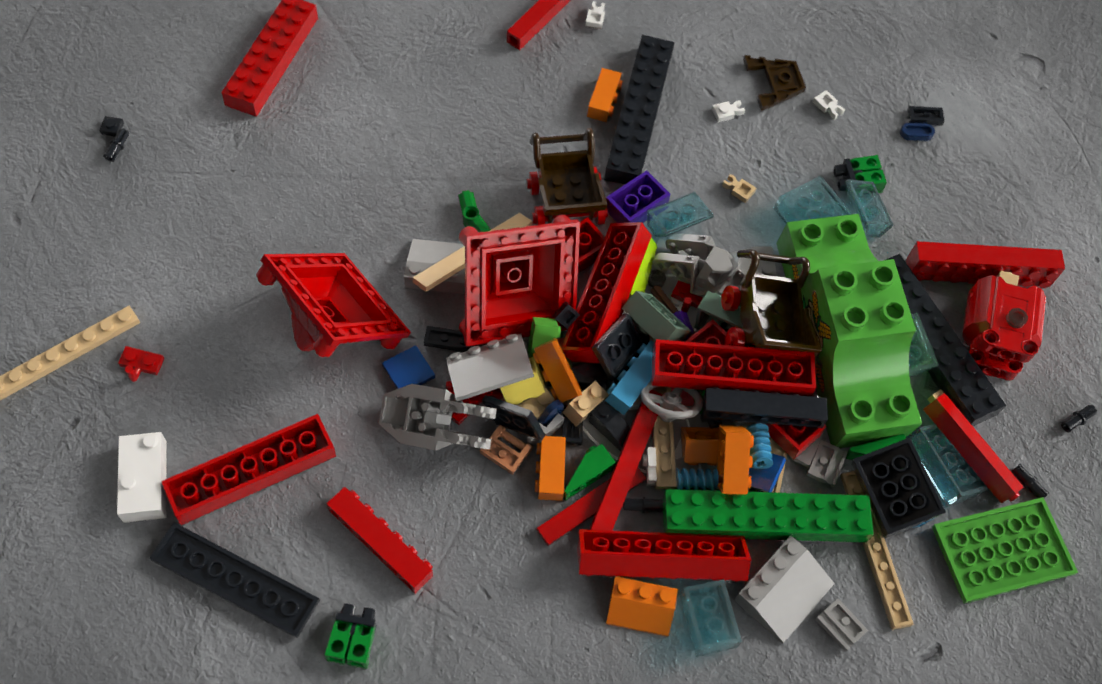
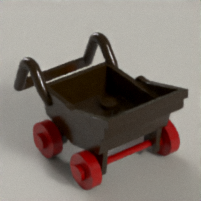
[526,128,608,226]
[721,249,822,353]

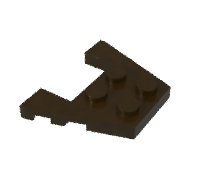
[743,55,806,111]

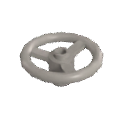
[641,380,703,422]

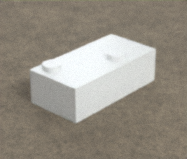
[117,432,166,523]

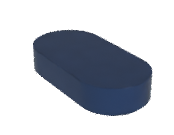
[900,123,935,141]
[537,400,564,427]

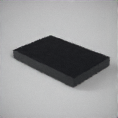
[592,313,645,380]
[482,395,545,440]

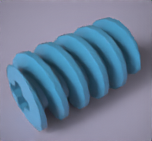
[746,423,773,469]
[676,468,718,491]

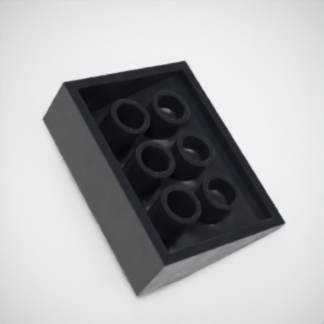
[851,437,946,538]

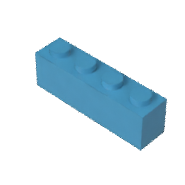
[605,339,655,415]

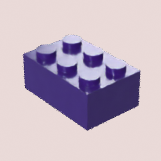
[606,170,671,223]

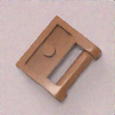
[480,425,533,475]

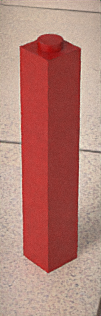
[507,0,571,50]
[923,393,1023,504]

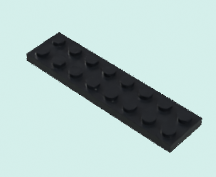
[150,522,320,638]

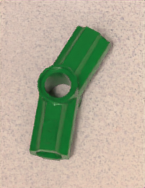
[458,190,491,232]

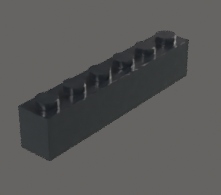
[703,387,828,428]

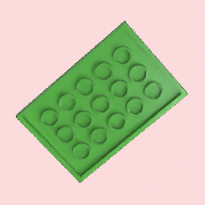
[932,497,1078,604]

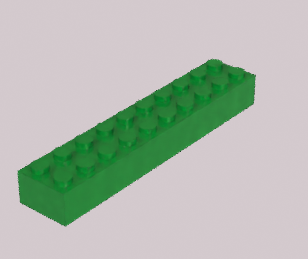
[663,489,874,542]

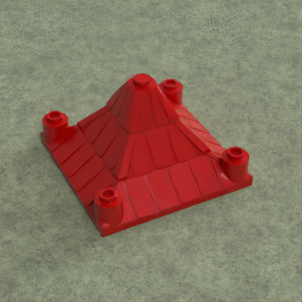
[459,215,580,346]
[256,253,411,357]

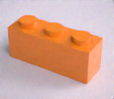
[587,68,623,123]
[535,436,566,501]

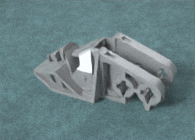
[652,233,764,298]
[379,384,497,450]

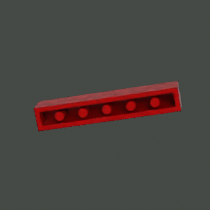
[326,487,433,594]

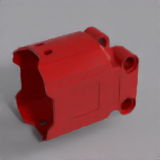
[962,275,1046,381]

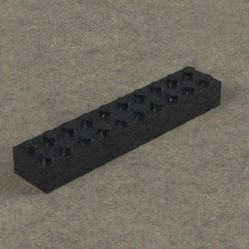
[604,35,675,185]
[886,254,1006,426]

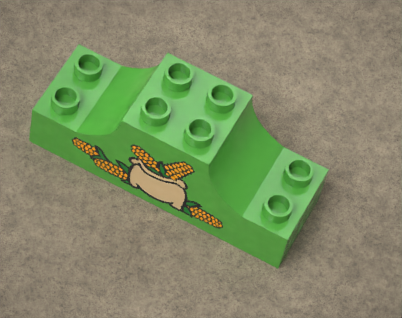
[776,214,922,449]

